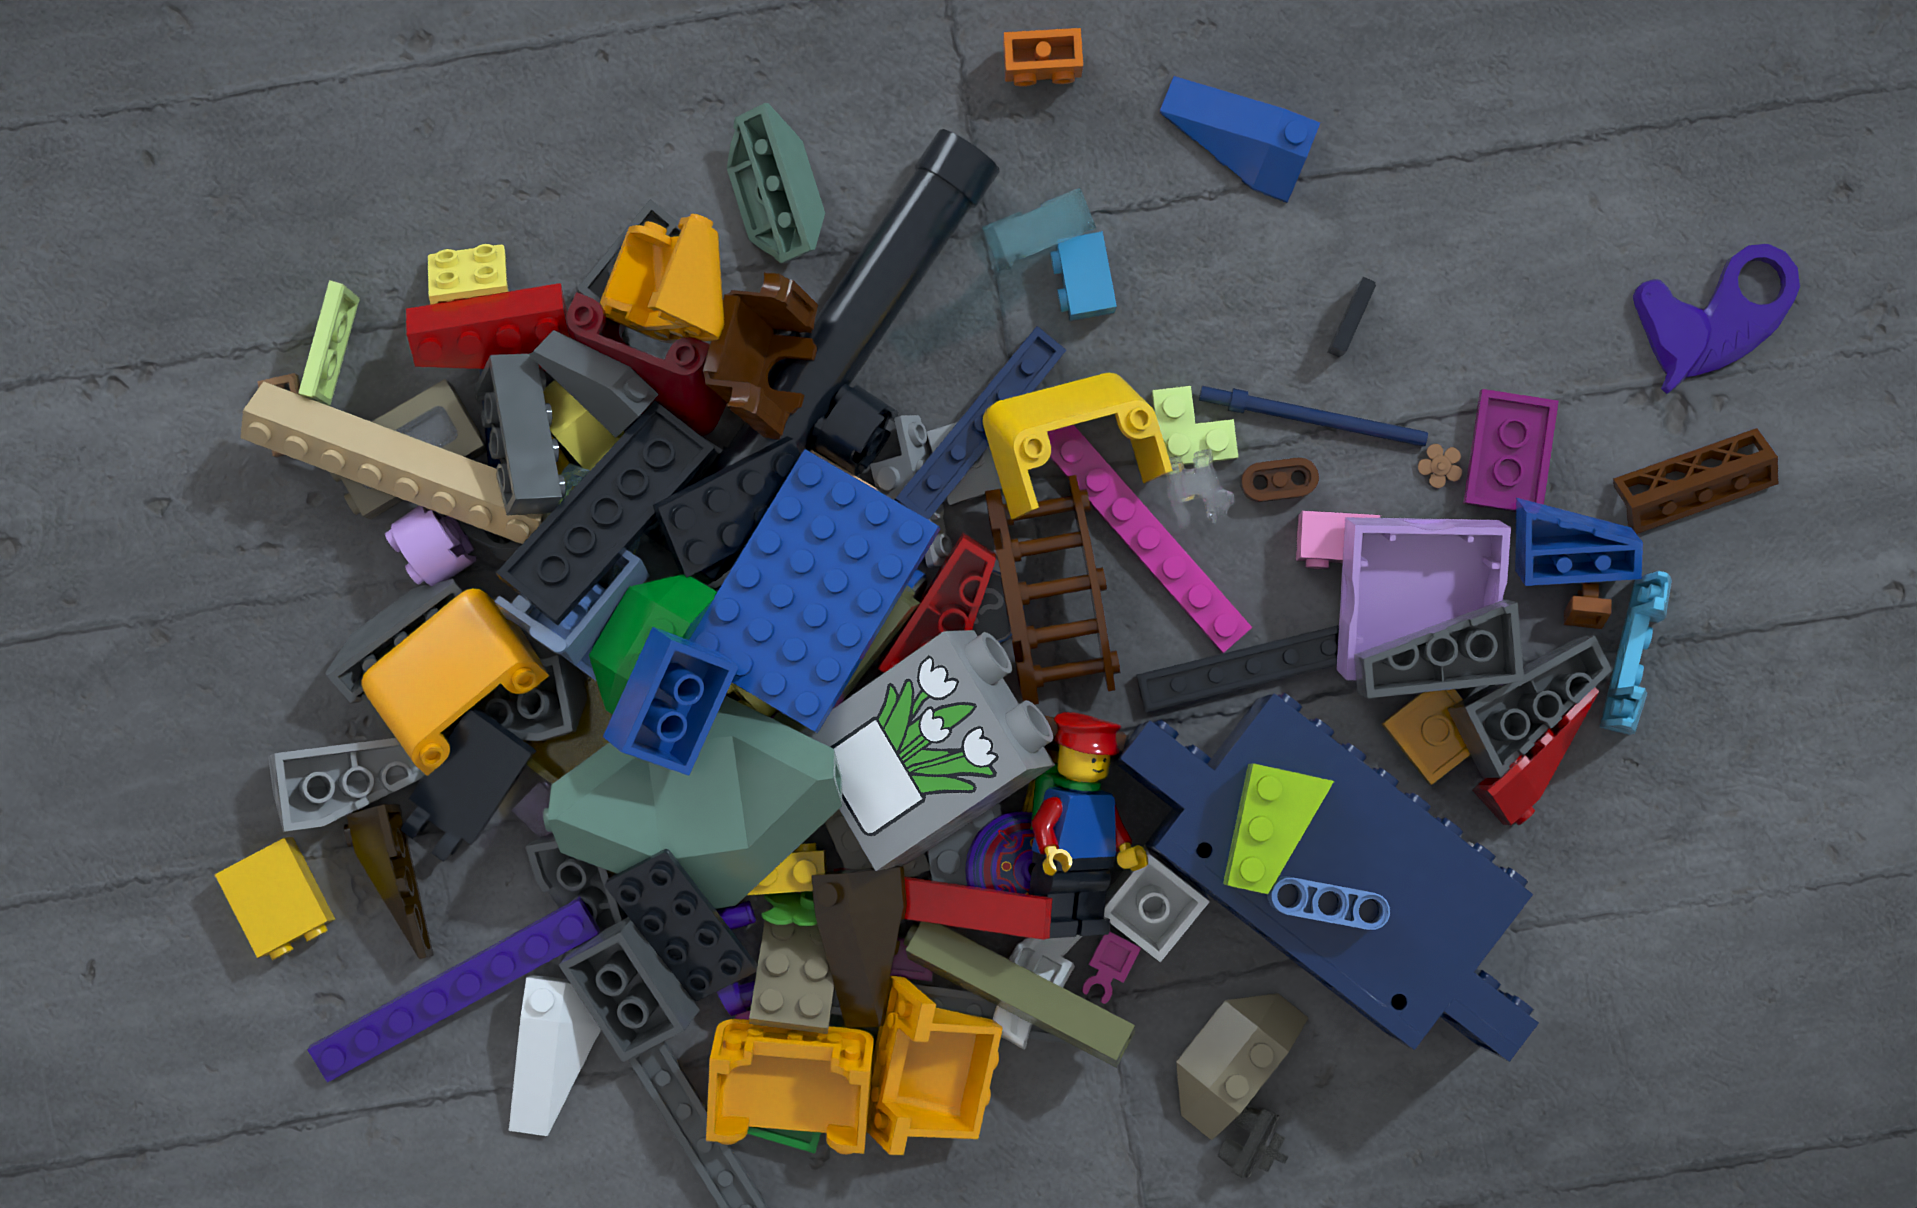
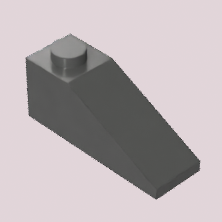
[530,330,658,438]

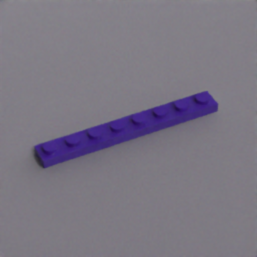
[307,897,600,1083]

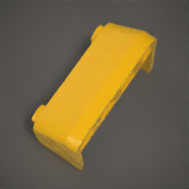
[983,373,1173,520]

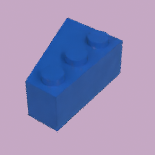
[1515,497,1643,586]

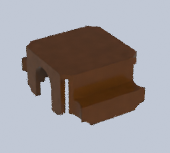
[703,272,818,440]

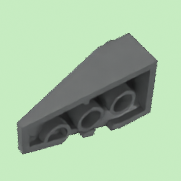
[441,655,587,742]

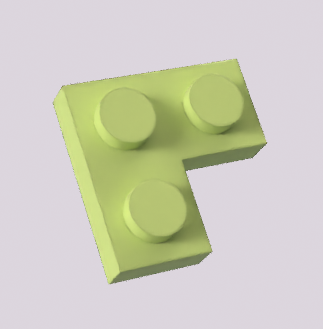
[1152,386,1238,467]

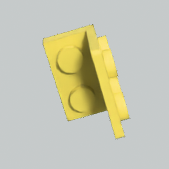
[428,244,509,305]

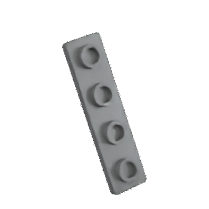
[870,415,952,568]

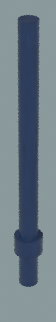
[1199,386,1428,447]

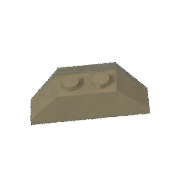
[1176,993,1308,1140]

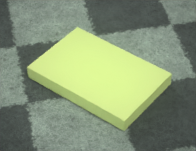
[298,280,360,406]

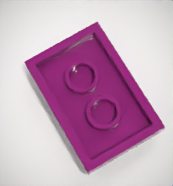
[1463,389,1559,512]

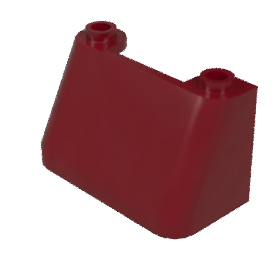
[566,292,727,436]

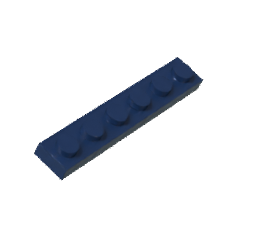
[894,326,1066,520]

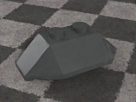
[326,579,463,703]

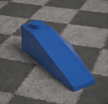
[1159,76,1320,203]

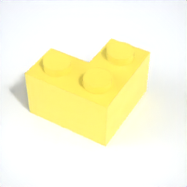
[543,380,625,473]

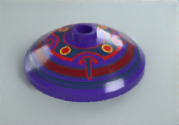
[965,812,1036,895]

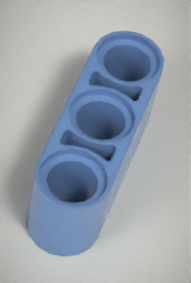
[1267,877,1390,930]

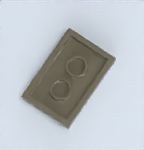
[749,909,834,1034]

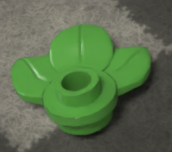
[761,891,817,926]

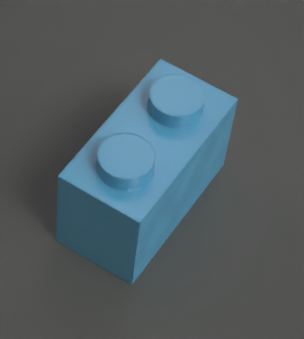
[1050,231,1117,321]

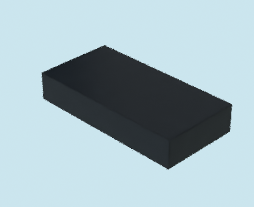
[1327,276,1376,357]

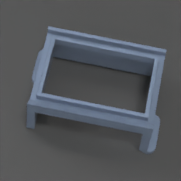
[494,550,650,666]

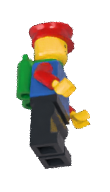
[1029,712,1148,939]

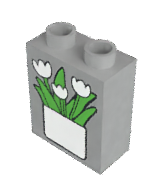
[800,630,1055,871]

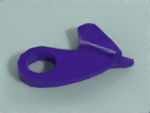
[1633,244,1800,394]

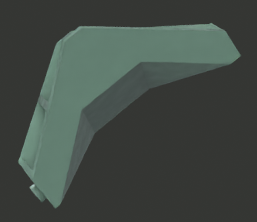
[543,696,842,909]

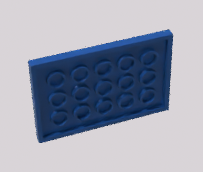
[689,449,941,734]

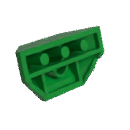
[589,574,717,715]

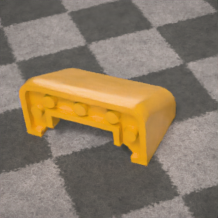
[600,214,724,343]
[361,588,549,776]
[706,1019,874,1155]

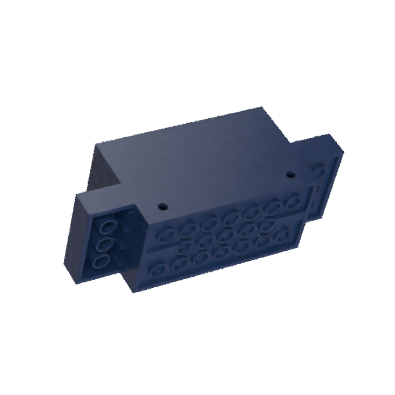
[1112,693,1539,1062]

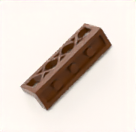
[1613,428,1779,534]

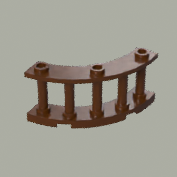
[985,475,1120,705]

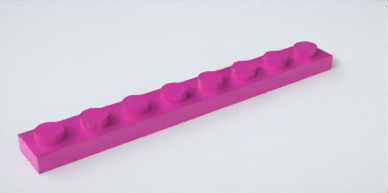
[1047,425,1252,653]

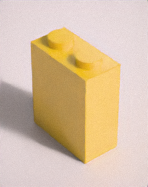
[214,837,335,960]

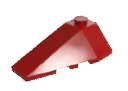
[1472,687,1599,825]

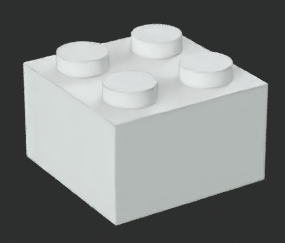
[1104,845,1210,962]

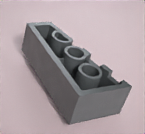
[474,354,565,516]
[1354,599,1524,698]
[1447,635,1612,778]

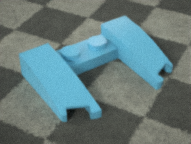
[1600,571,1672,735]

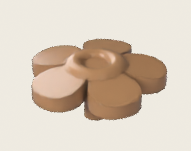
[1418,444,1462,488]

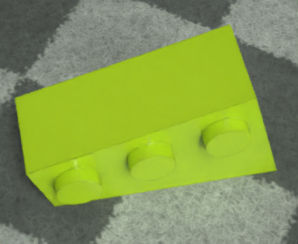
[1223,763,1334,894]

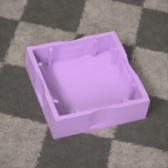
[1337,517,1511,680]

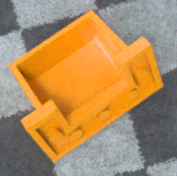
[866,976,1003,1155]

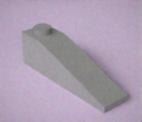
[268,738,425,832]

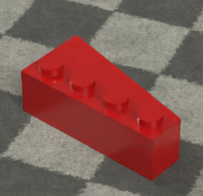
[406,283,570,371]
[878,533,996,673]

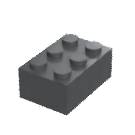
[559,917,699,1062]

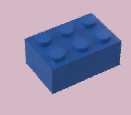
[603,627,739,776]

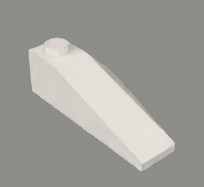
[509,975,601,1136]

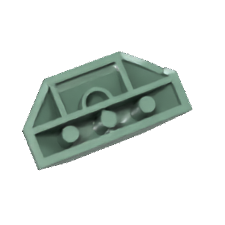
[727,103,825,263]

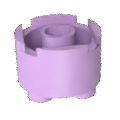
[385,505,476,586]

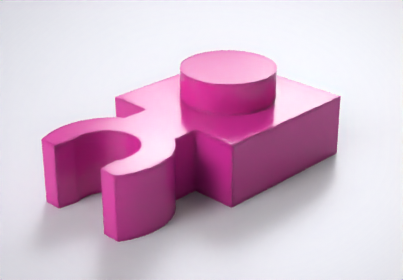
[1082,931,1141,1004]

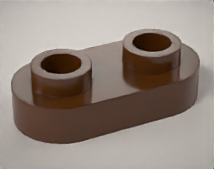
[1241,458,1319,502]

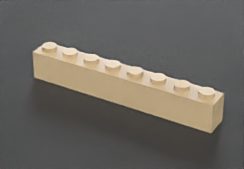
[241,381,551,544]

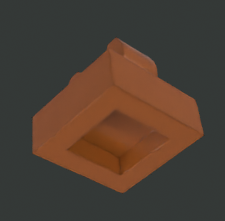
[1564,582,1612,629]

